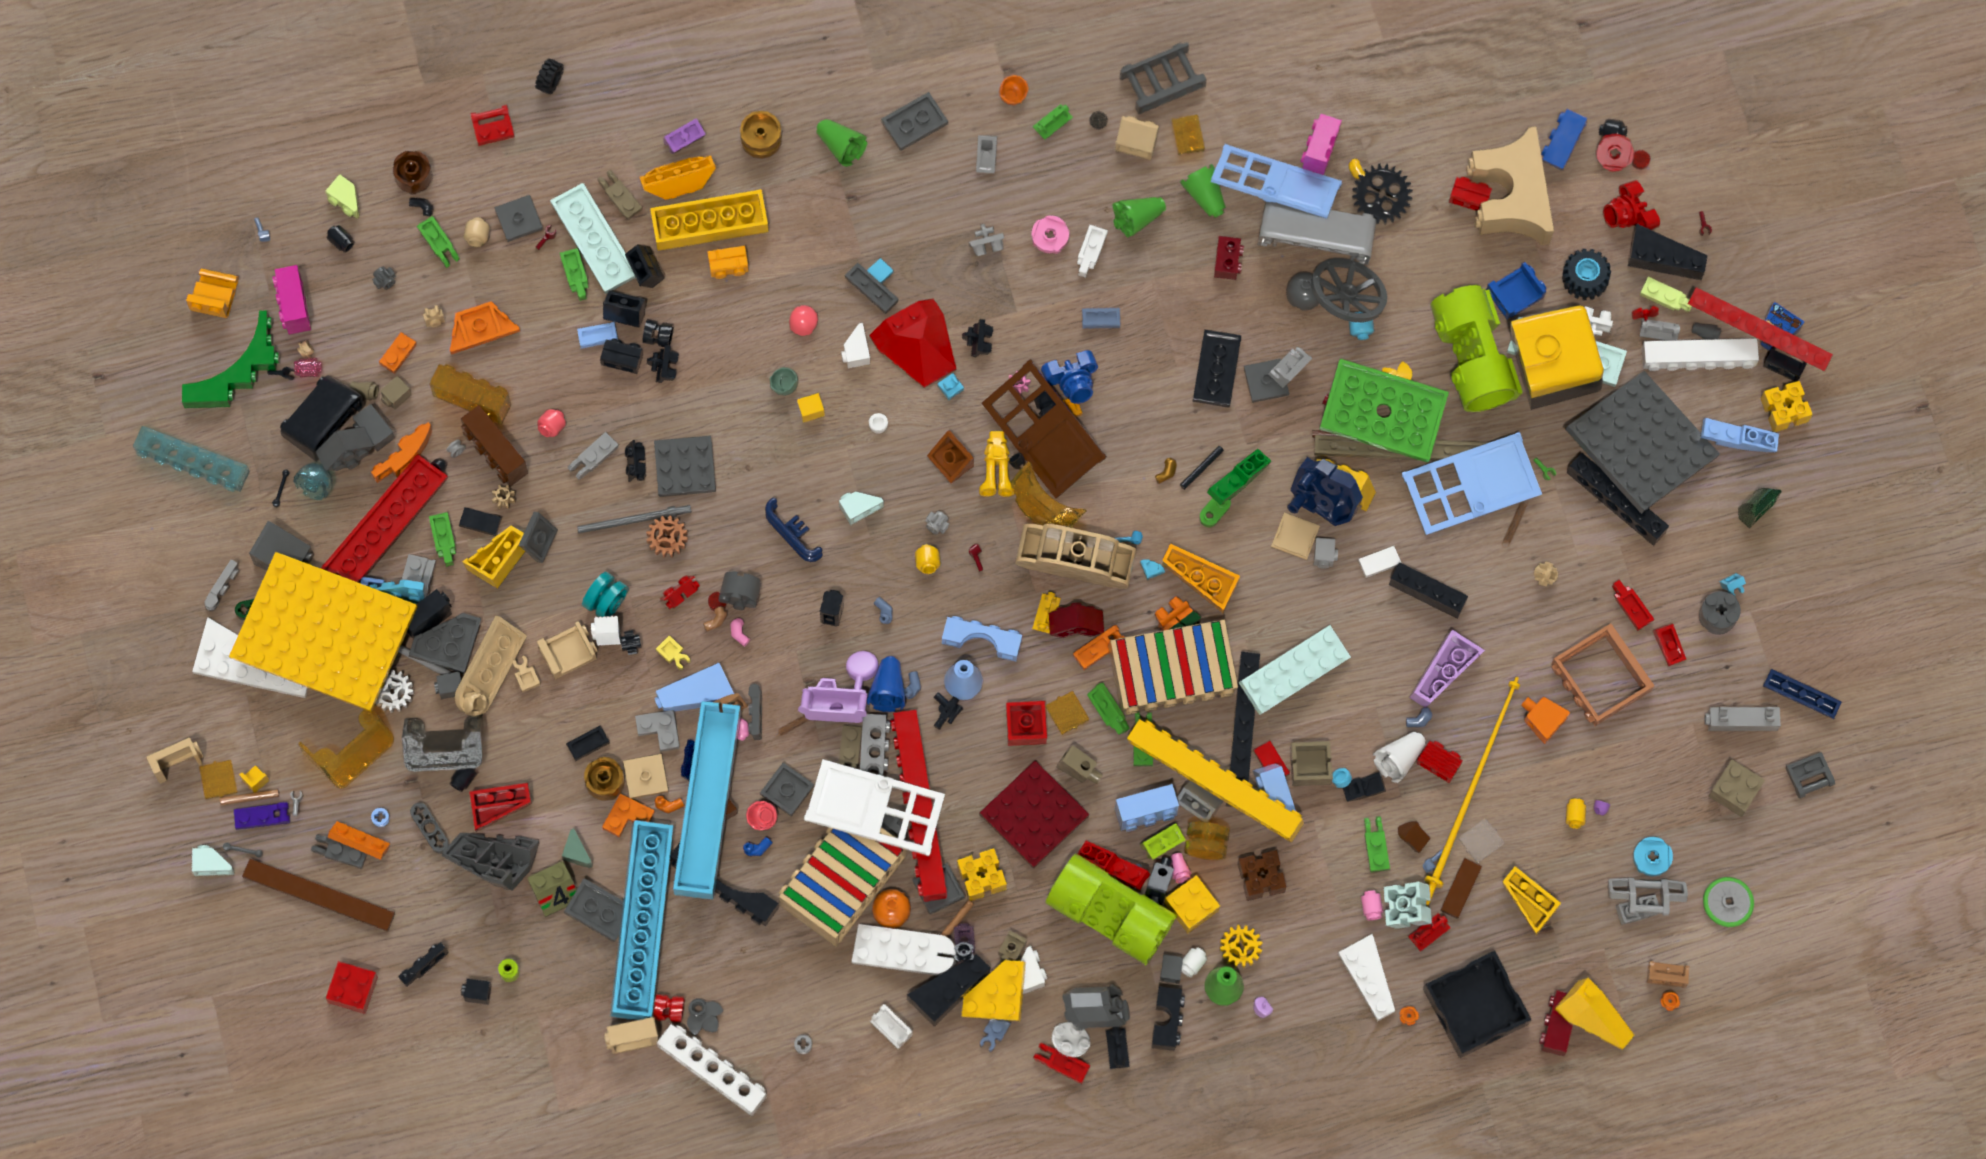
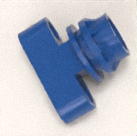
[1041,350,1098,404]

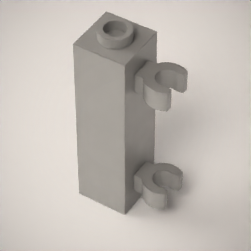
[1704,707,1781,731]

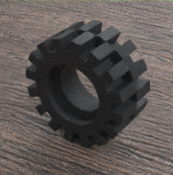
[535,58,564,95]

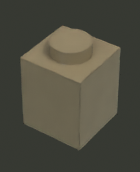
[380,376,412,410]

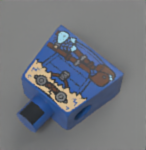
[1761,302,1805,350]

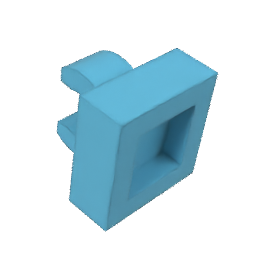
[938,373,964,400]
[1719,573,1746,595]

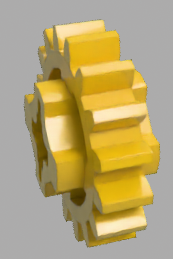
[1220,925,1262,968]

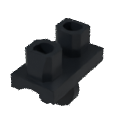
[962,319,993,357]
[647,345,679,383]

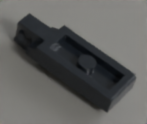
[398,942,448,987]

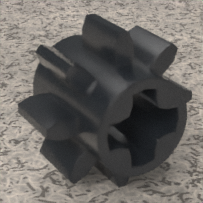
[620,630,641,655]

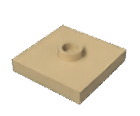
[623,754,668,799]

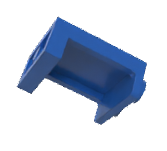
[1486,262,1546,320]

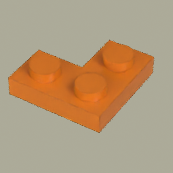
[602,794,655,837]

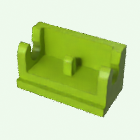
[1140,823,1186,860]

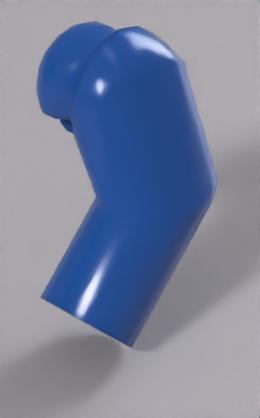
[743,837,772,856]

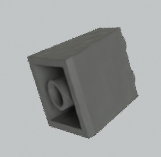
[249,521,314,571]

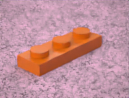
[328,821,390,860]

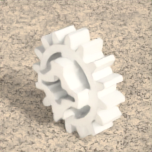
[375,670,414,713]

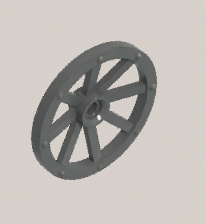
[1311,258,1387,323]

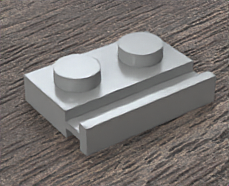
[402,554,436,594]

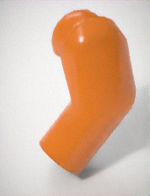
[655,796,684,813]

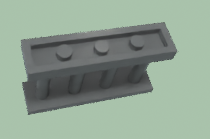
[1120,42,1207,115]

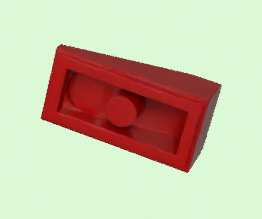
[1653,623,1686,666]

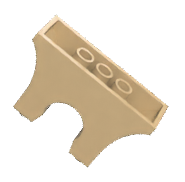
[1466,127,1554,245]

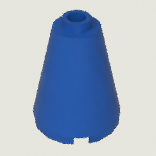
[867,656,906,712]

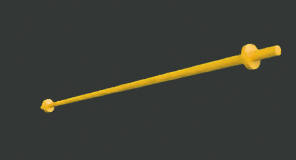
[1424,677,1520,906]

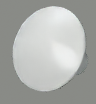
[1052,1022,1090,1057]

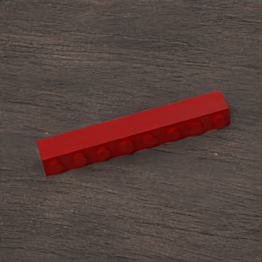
[1688,287,1834,371]

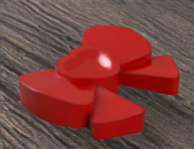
[1631,306,1659,321]

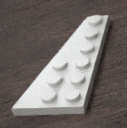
[192,618,308,698]

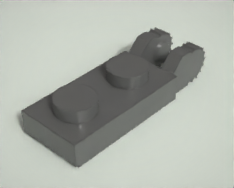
[748,683,762,740]
[311,835,367,869]

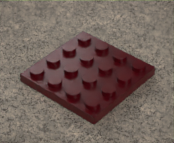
[979,761,1089,869]

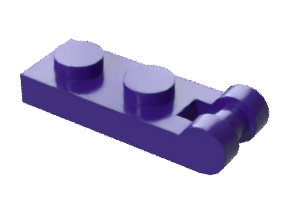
[234,802,290,830]

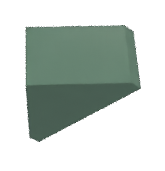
[562,829,593,868]

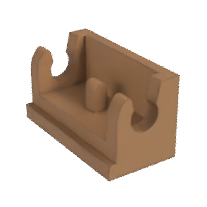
[1646,961,1689,988]

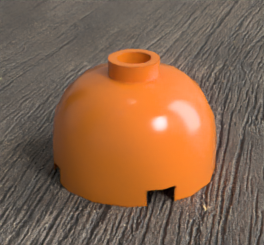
[872,889,911,929]

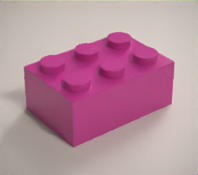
[272,265,311,335]

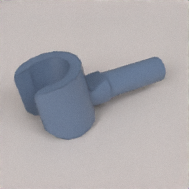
[254,218,270,242]
[1422,849,1443,873]

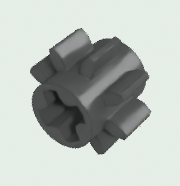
[372,266,396,290]

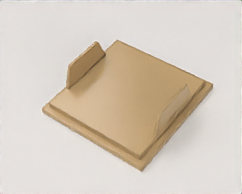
[1271,513,1320,560]

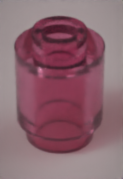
[294,358,322,378]

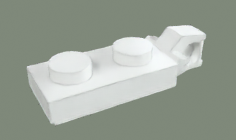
[1077,225,1108,278]

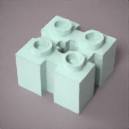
[1384,882,1432,929]

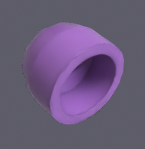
[1593,800,1610,815]

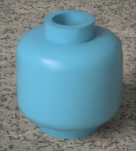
[1349,311,1374,340]

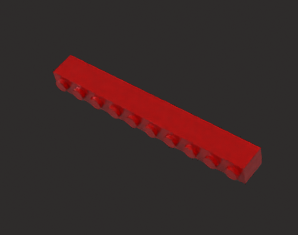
[890,710,947,902]

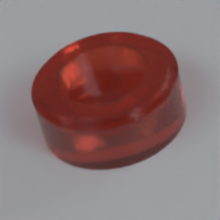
[1631,150,1650,170]
[708,592,727,612]

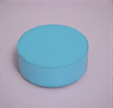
[1332,768,1352,788]

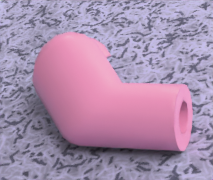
[730,618,750,647]
[737,717,749,741]

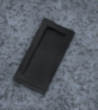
[459,507,502,536]
[566,726,610,761]

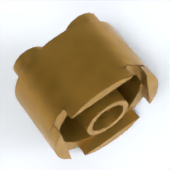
[584,757,624,801]

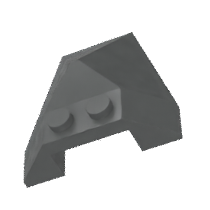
[442,833,539,891]

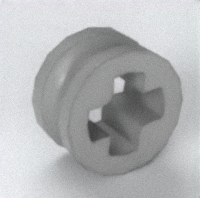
[446,439,466,458]
[794,1035,812,1054]

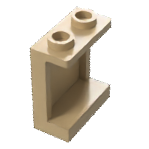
[537,621,598,679]
[147,737,204,784]

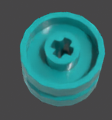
[582,571,629,618]

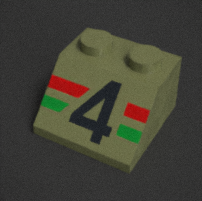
[527,861,576,917]

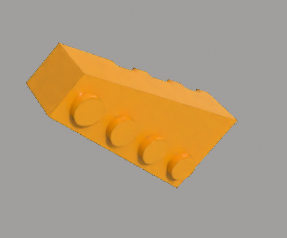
[1162,543,1240,614]

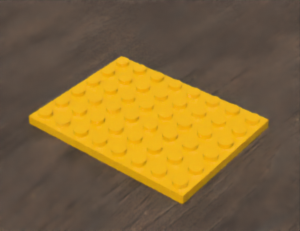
[229,552,418,712]

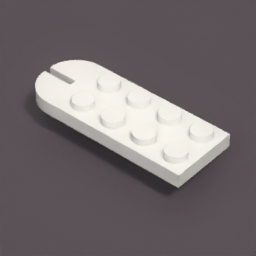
[852,924,957,975]

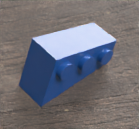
[1541,109,1587,171]

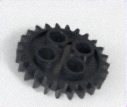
[1352,164,1413,225]

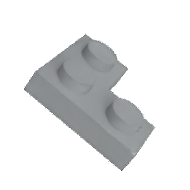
[635,710,680,752]

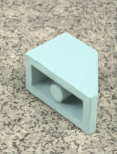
[839,491,884,525]
[192,845,234,876]

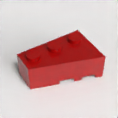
[469,783,532,832]

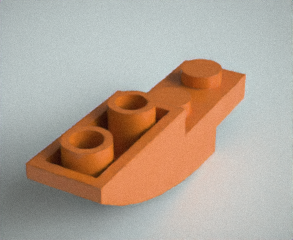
[371,422,432,483]

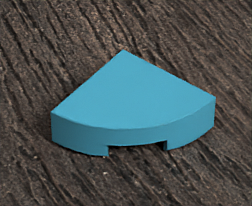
[1140,560,1165,580]

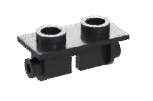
[625,440,646,482]
[1106,1027,1130,1069]

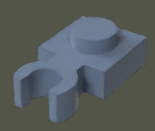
[980,1019,1011,1052]

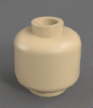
[464,217,490,247]

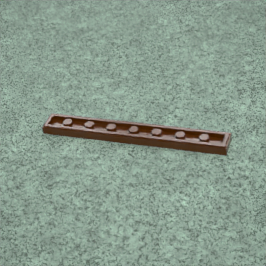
[242,859,395,932]

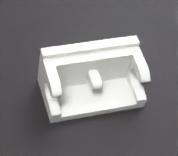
[870,1004,912,1049]

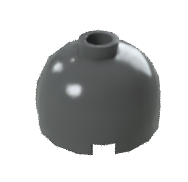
[1286,272,1324,311]

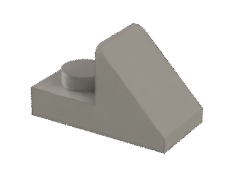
[976,135,997,173]

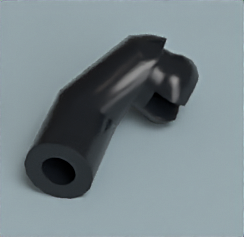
[409,197,434,216]

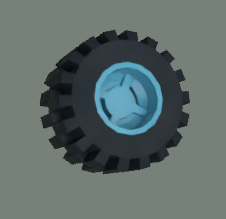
[1562,248,1611,300]

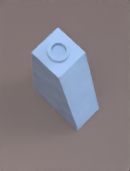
[654,663,734,712]

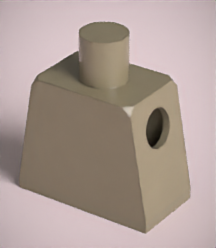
[1056,745,1103,784]

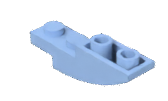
[1701,418,1779,452]

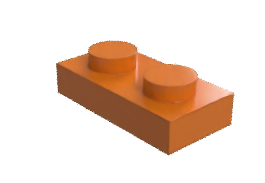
[379,332,417,374]

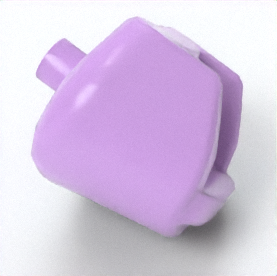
[1253,997,1273,1018]

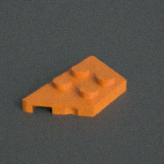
[450,301,520,355]

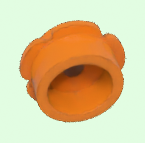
[1660,992,1680,1011]
[1400,1006,1419,1025]

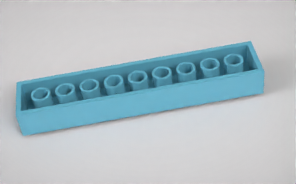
[610,820,673,1020]

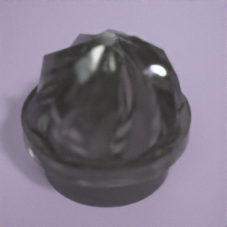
[1089,111,1108,130]

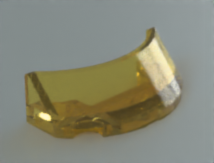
[1011,462,1087,528]

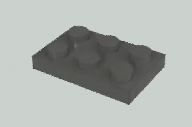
[881,92,948,151]
[563,878,623,942]

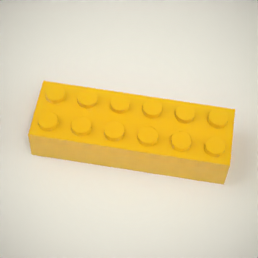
[650,189,769,251]

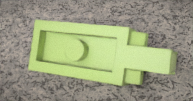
[1640,277,1692,312]

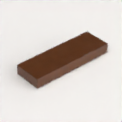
[1440,858,1482,919]

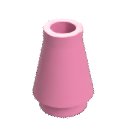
[1171,853,1191,883]

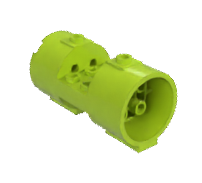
[1430,285,1523,412]
[1045,853,1177,965]

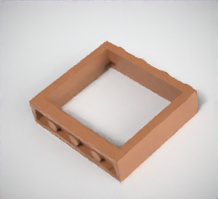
[1552,623,1655,726]

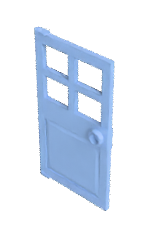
[1211,144,1342,218]
[1402,432,1542,535]

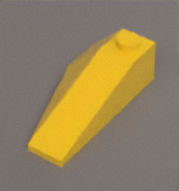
[1555,978,1634,1050]

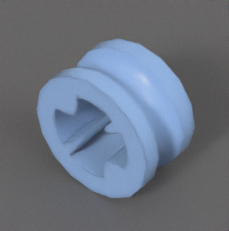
[371,808,390,827]

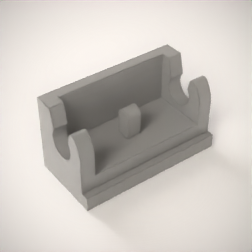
[1268,347,1312,388]

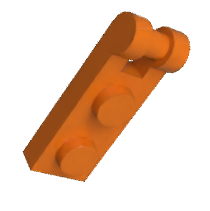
[1073,625,1126,670]

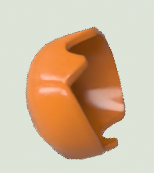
[999,75,1029,105]

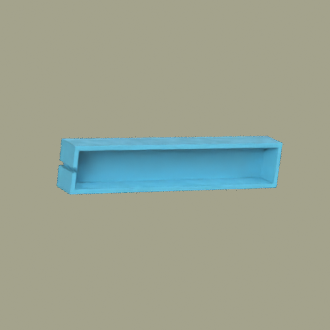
[673,701,741,900]

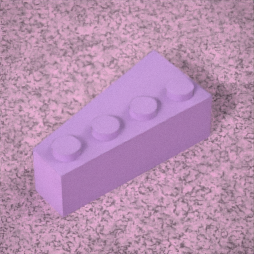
[1409,630,1485,708]

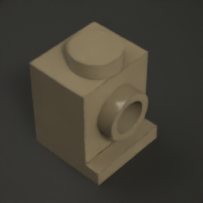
[998,931,1027,961]

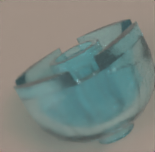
[293,463,333,500]

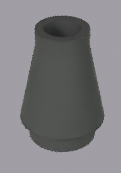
[1692,322,1721,340]

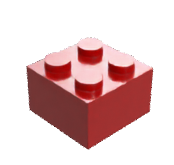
[1006,701,1047,746]
[325,961,378,1014]

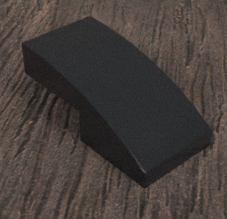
[1343,772,1386,802]

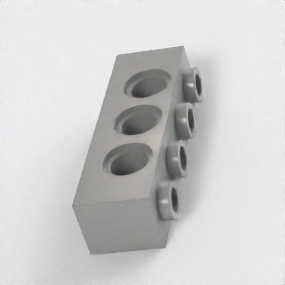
[860,714,890,776]

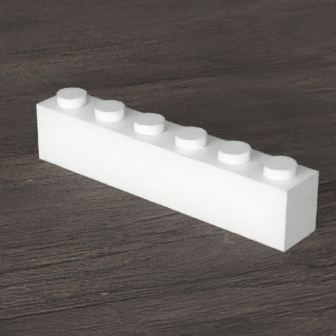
[1642,339,1759,371]

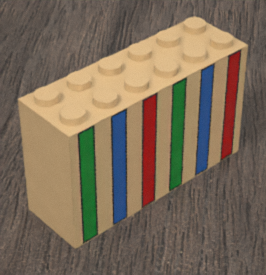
[1108,620,1238,715]
[779,828,907,947]

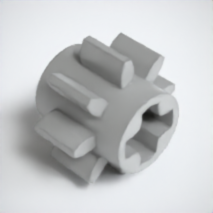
[925,511,949,535]

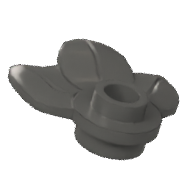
[687,999,723,1035]

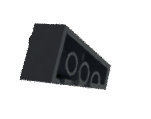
[1628,224,1708,280]
[907,954,991,1027]

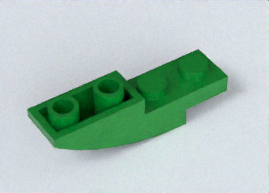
[1207,449,1271,505]

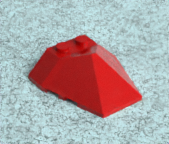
[869,299,957,388]

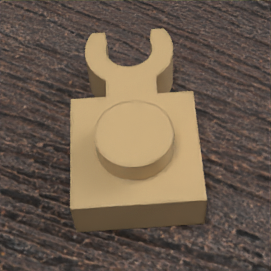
[423,305,445,327]
[513,656,540,692]

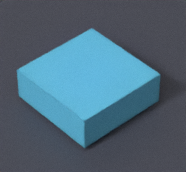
[867,258,894,284]

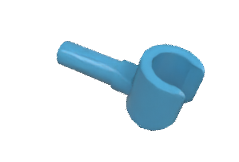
[1115,531,1143,545]

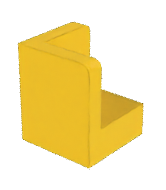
[797,393,825,423]
[239,765,269,793]

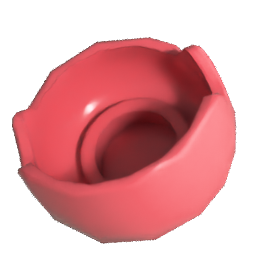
[789,305,818,336]
[746,801,778,830]

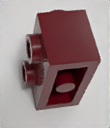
[1214,236,1244,280]

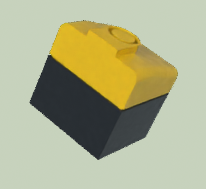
[1511,305,1604,410]

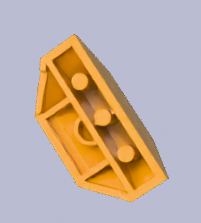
[639,156,716,200]

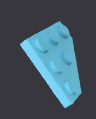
[369,580,427,604]

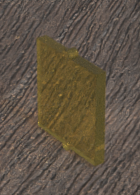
[1045,691,1089,735]
[199,760,237,799]

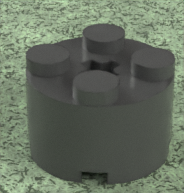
[718,571,761,610]
[1699,591,1741,635]

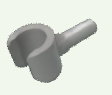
[290,791,303,816]

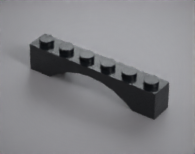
[670,843,779,927]

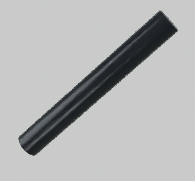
[1180,446,1224,490]

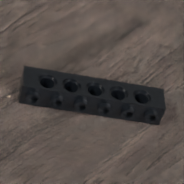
[1567,453,1669,546]

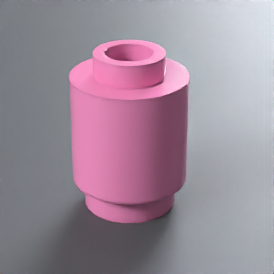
[1361,891,1383,921]

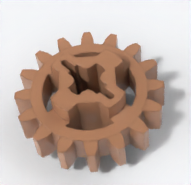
[646,516,688,558]

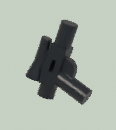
[933,692,963,730]

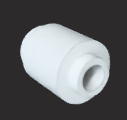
[1181,947,1207,977]

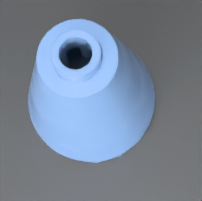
[944,660,983,700]

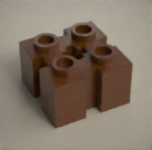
[1238,850,1287,901]

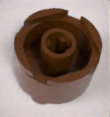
[393,151,433,195]

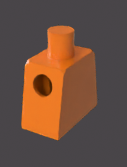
[1521,697,1570,744]

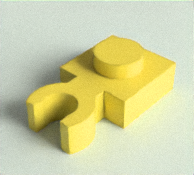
[656,636,690,670]

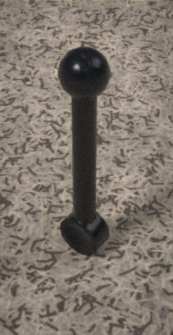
[272,470,290,507]

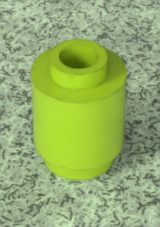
[498,959,520,982]

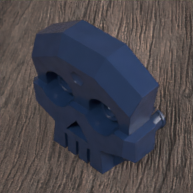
[1287,457,1363,526]

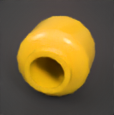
[915,544,941,574]

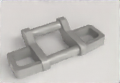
[1608,878,1688,916]

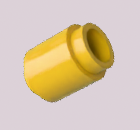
[1566,798,1586,829]

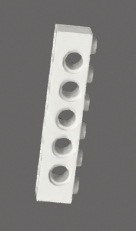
[657,1024,767,1116]

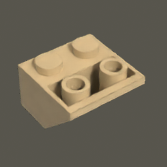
[1115,116,1159,160]

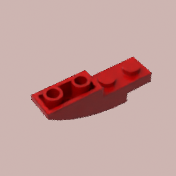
[1077,840,1150,890]

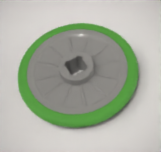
[1703,877,1754,927]

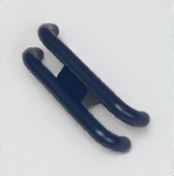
[765,497,823,562]

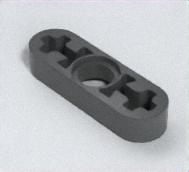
[410,803,449,854]

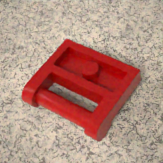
[470,105,515,146]

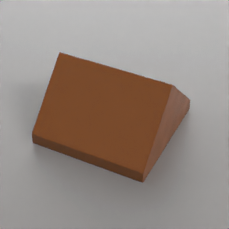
[927,430,974,483]

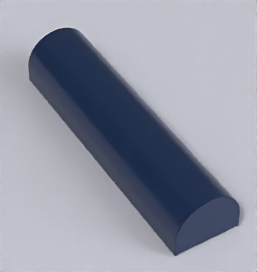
[1763,669,1842,720]

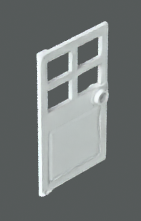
[804,760,945,856]

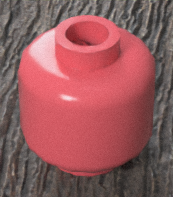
[537,409,566,437]

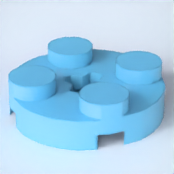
[1633,837,1673,876]

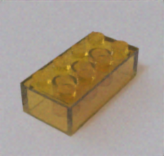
[429,364,511,425]

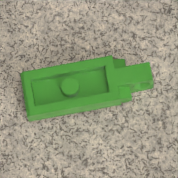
[560,248,588,301]
[429,512,456,567]
[1087,683,1130,735]

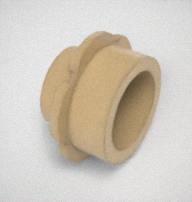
[297,340,314,358]

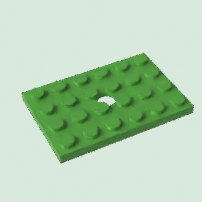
[1319,359,1449,463]

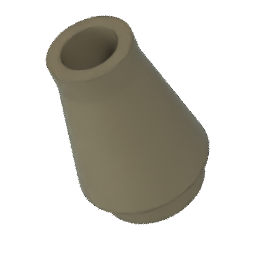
[350,381,379,401]

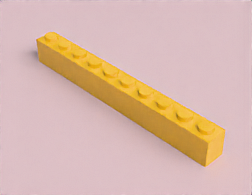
[1127,719,1304,843]

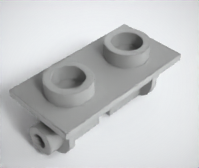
[1640,319,1680,341]

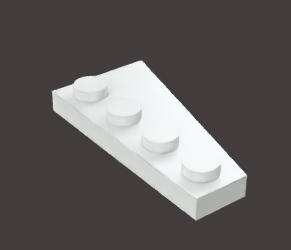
[1338,934,1395,1021]

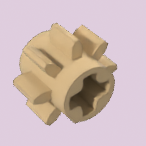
[492,485,515,509]
[1534,562,1558,586]

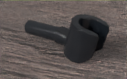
[267,367,295,380]

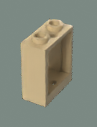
[604,1017,659,1054]

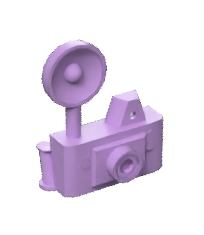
[798,651,879,723]

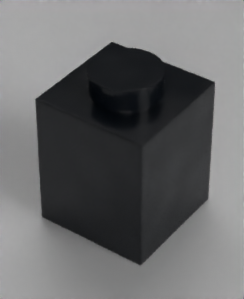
[461,978,492,1005]

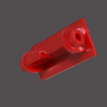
[660,575,700,609]
[1408,913,1451,952]

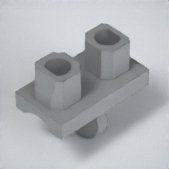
[969,224,1004,257]

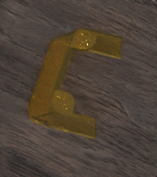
[298,709,394,789]

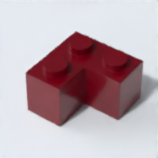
[1049,603,1104,638]

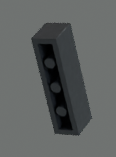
[1389,562,1468,619]

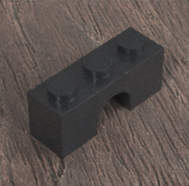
[1151,987,1185,1051]

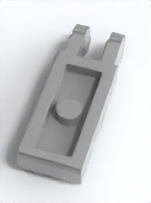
[568,432,619,479]
[204,560,239,611]

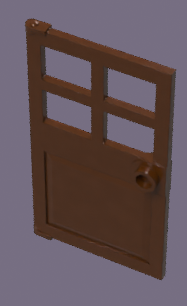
[982,359,1107,499]

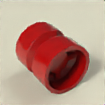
[654,994,685,1023]

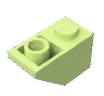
[326,174,359,218]

